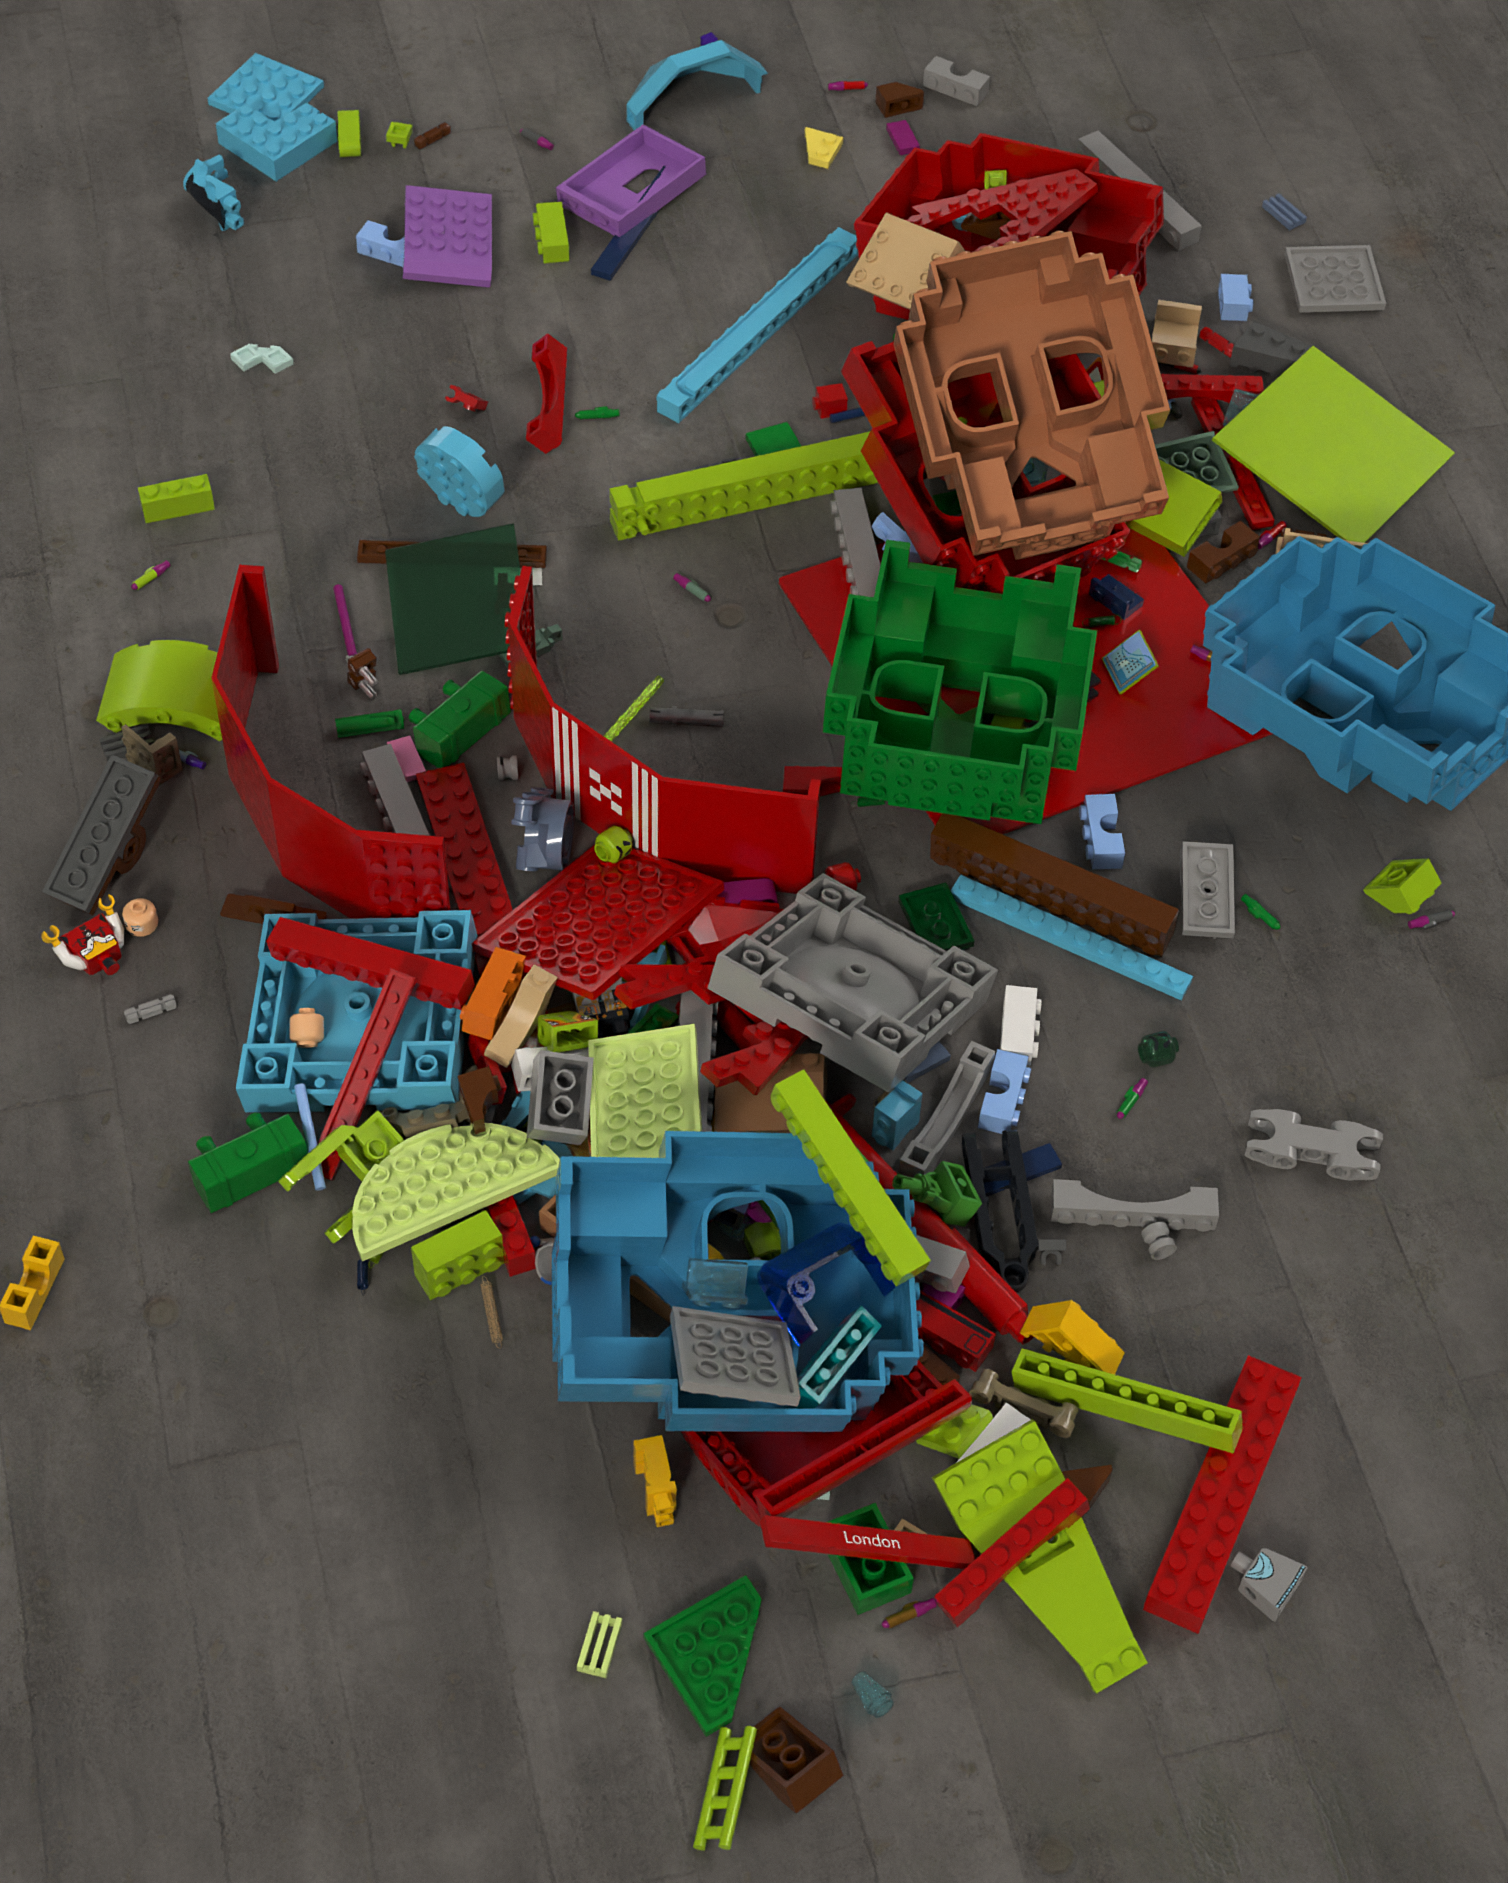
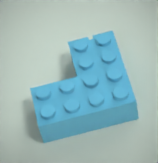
[216,102,338,181]

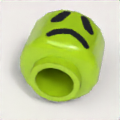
[594,826,632,863]

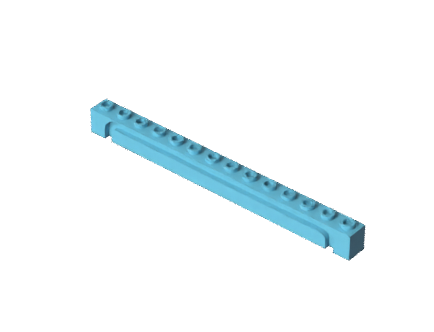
[656,227,858,423]

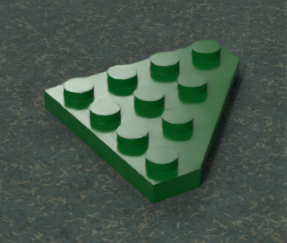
[643,1575,762,1737]

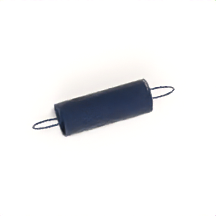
[357,1259,368,1296]

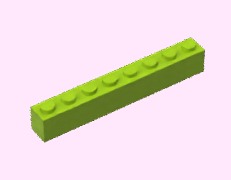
[771,1069,931,1287]
[1012,1348,1243,1453]

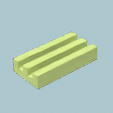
[577,1611,622,1678]

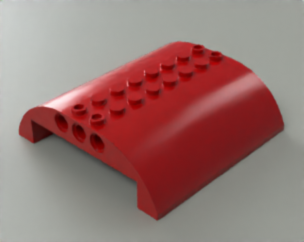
[680,1360,972,1527]

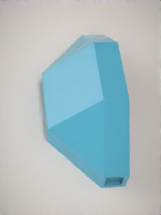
[627,40,768,130]

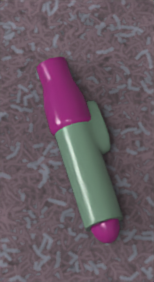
[673,573,711,602]

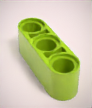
[338,110,361,157]

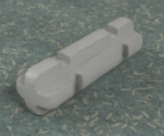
[124,994,177,1024]

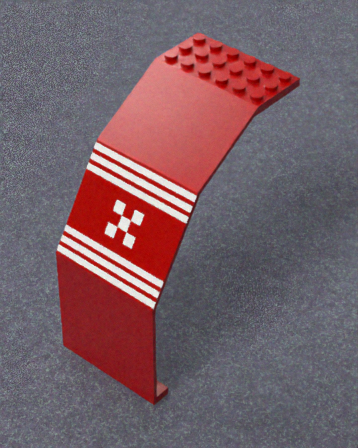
[505,566,821,894]

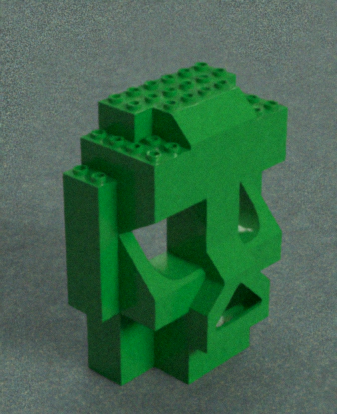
[823,539,1097,824]

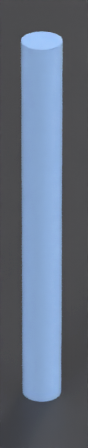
[294,1084,326,1190]

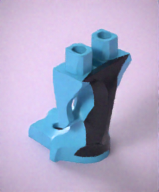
[183,155,244,231]

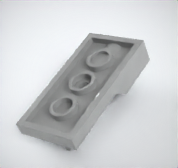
[1180,841,1235,939]

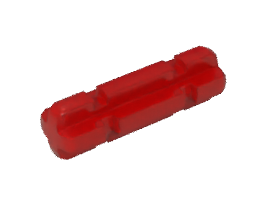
[1199,327,1234,358]

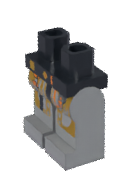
[572,977,630,1039]

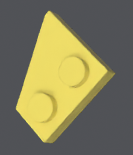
[805,127,843,169]

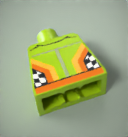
[538,1011,598,1052]

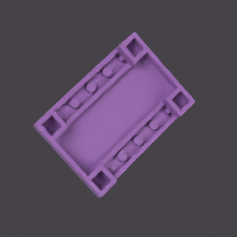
[403,185,492,288]

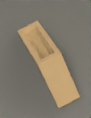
[484,965,558,1068]

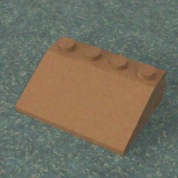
[714,1053,827,1133]

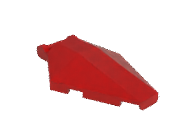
[665,897,784,965]

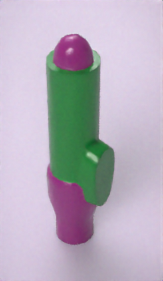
[1117,1078,1148,1119]

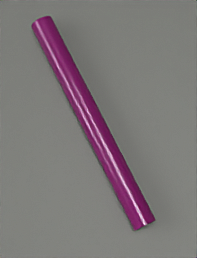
[333,584,357,656]

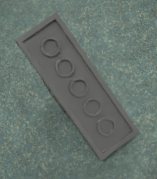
[42,754,162,916]

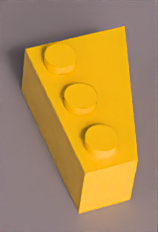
[1020,1300,1125,1375]

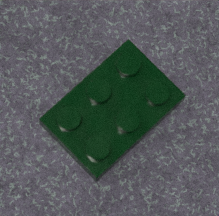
[898,882,975,951]

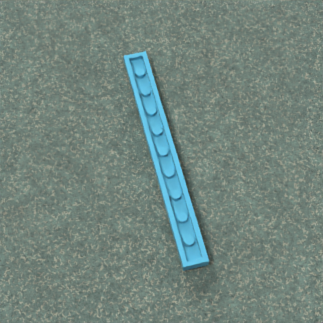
[951,875,1193,1000]

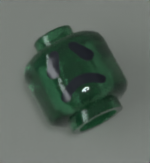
[1138,1031,1179,1068]

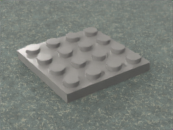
[1284,245,1386,313]
[670,1306,801,1406]

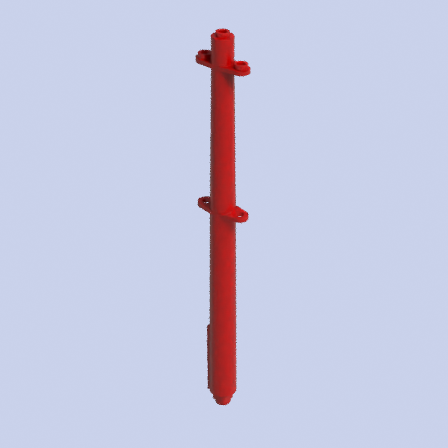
[675,963,1034,1345]

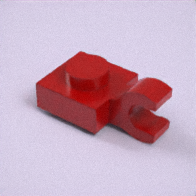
[445,385,488,412]

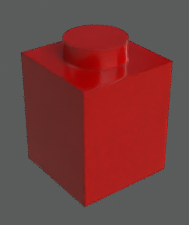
[812,383,848,419]

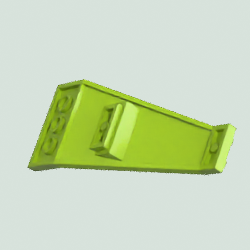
[931,1420,1148,1694]

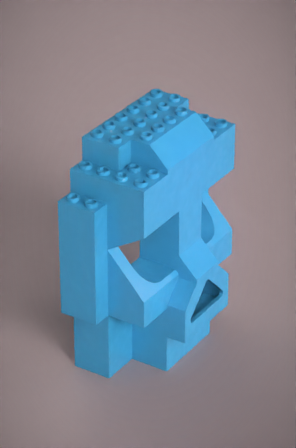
[1203,536,1508,811]
[551,1131,923,1432]

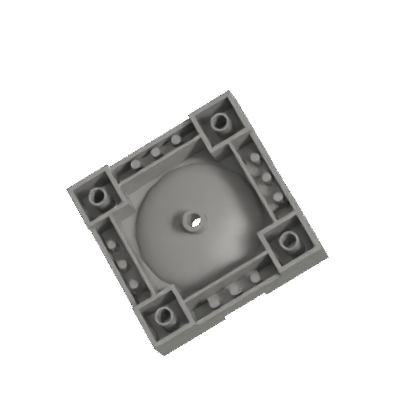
[707,873,998,1092]

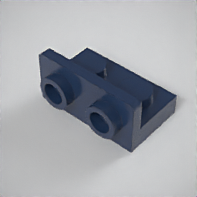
[1089,574,1144,620]

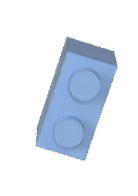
[1218,274,1253,321]

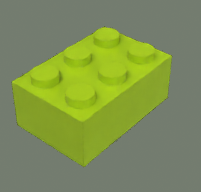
[411,1210,504,1300]

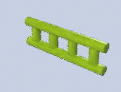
[693,1726,757,1850]

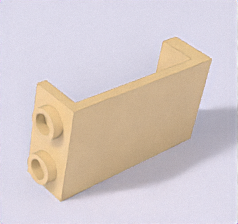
[1152,300,1202,367]

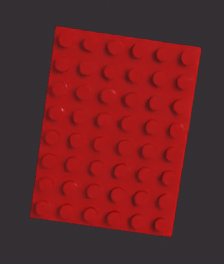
[472,845,725,1001]

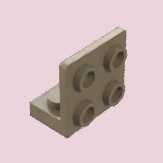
[121,724,183,786]

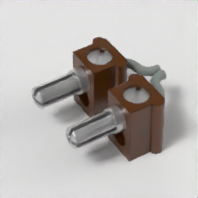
[345,648,378,700]

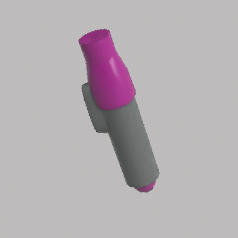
[520,128,554,150]
[1408,909,1455,929]

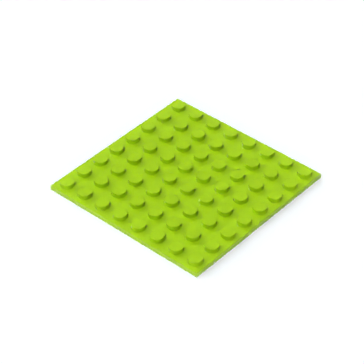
[1212,346,1455,543]

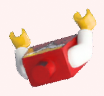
[41,894,124,975]

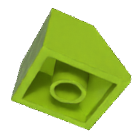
[1363,858,1442,914]

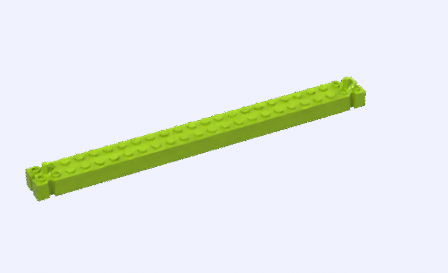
[609,380,1104,541]

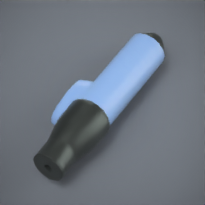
[1168,399,1182,419]

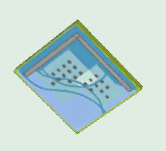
[1102,630,1159,694]

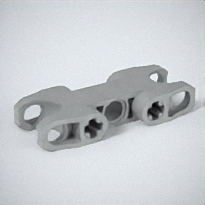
[1245,1109,1383,1181]

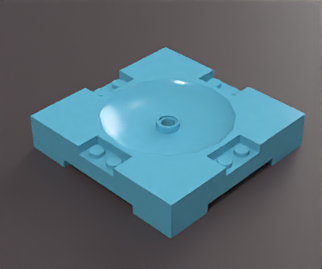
[236,910,478,1113]

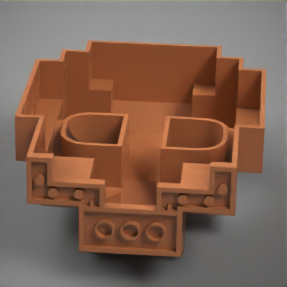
[893,231,1170,560]

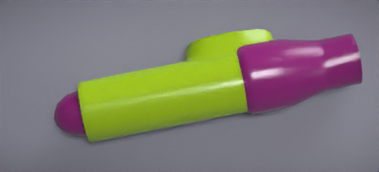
[131,560,171,590]

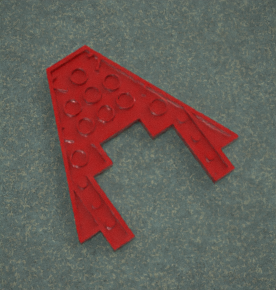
[906,169,1098,252]
[614,962,808,1096]

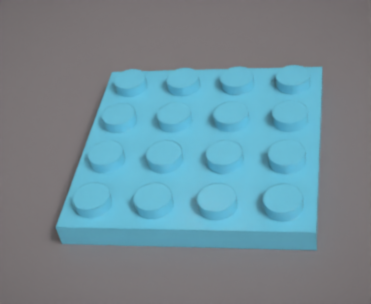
[208,53,324,122]

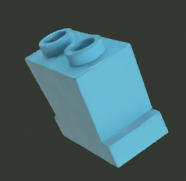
[872,1080,923,1150]

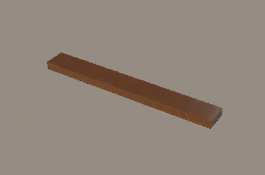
[357,540,547,568]

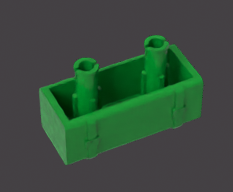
[409,671,511,768]
[188,1112,308,1214]

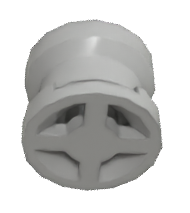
[497,755,518,781]

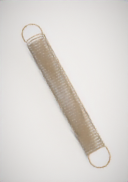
[481,1276,503,1348]

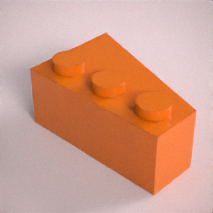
[460,947,526,1040]

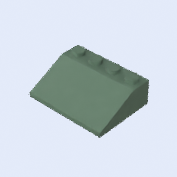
[1155,431,1239,494]

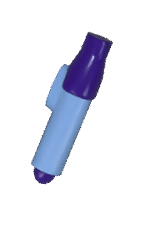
[179,750,206,770]

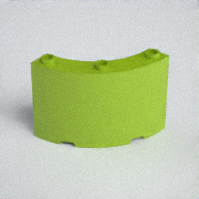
[96,640,222,742]

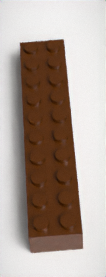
[930,813,1179,957]

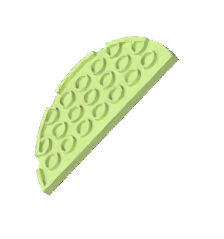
[352,1123,560,1261]

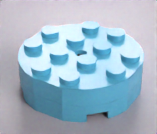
[414,426,505,517]

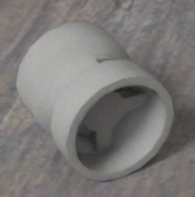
[1141,1222,1177,1260]

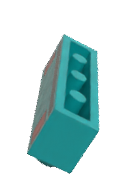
[795,1306,882,1409]

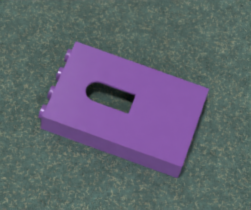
[556,125,706,237]

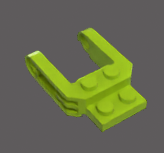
[278,1111,404,1244]

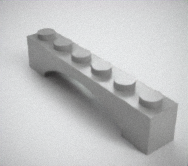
[898,1041,995,1178]
[1051,1179,1219,1232]

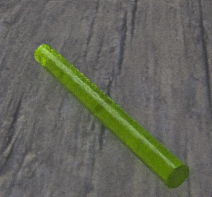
[604,675,664,742]

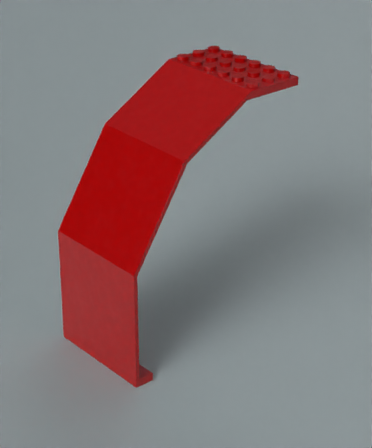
[211,564,451,919]

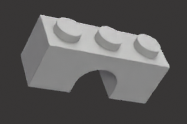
[923,56,990,106]

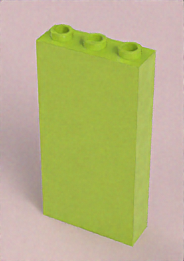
[1125,459,1222,557]

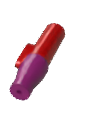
[828,81,868,91]
[1258,521,1287,549]

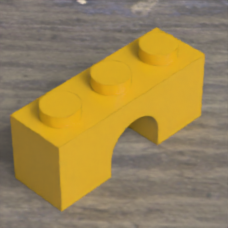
[0,1235,65,1330]

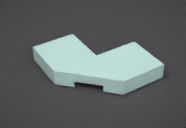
[230,344,293,374]

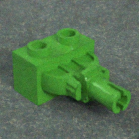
[892,1161,982,1227]

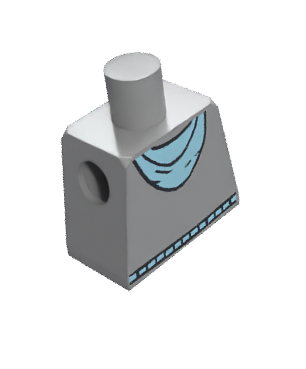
[1230,1548,1308,1622]

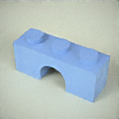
[356,220,404,267]
[1079,794,1125,870]
[978,1049,1031,1134]

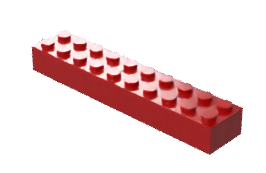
[1143,1355,1302,1634]

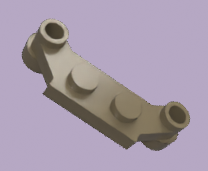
[381,1095,471,1138]
[969,1369,1079,1438]

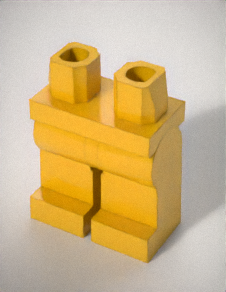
[633,1435,677,1527]

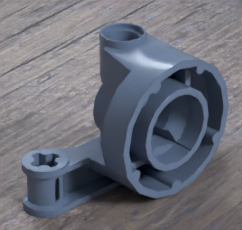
[511,787,574,871]

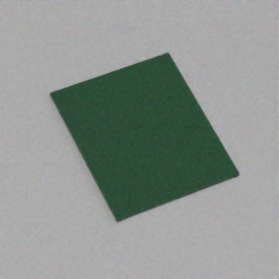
[385,523,521,675]

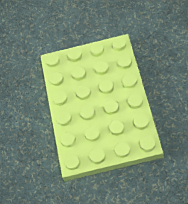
[588,1024,702,1158]

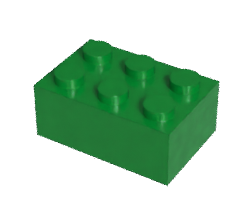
[828,1503,914,1615]

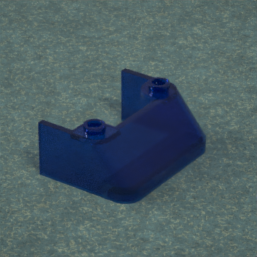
[757,1223,896,1347]

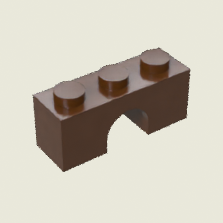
[1187,521,1260,584]

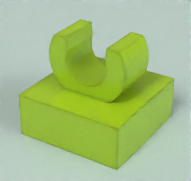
[386,122,413,149]

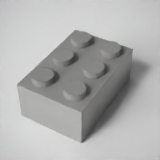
[527,1050,594,1145]

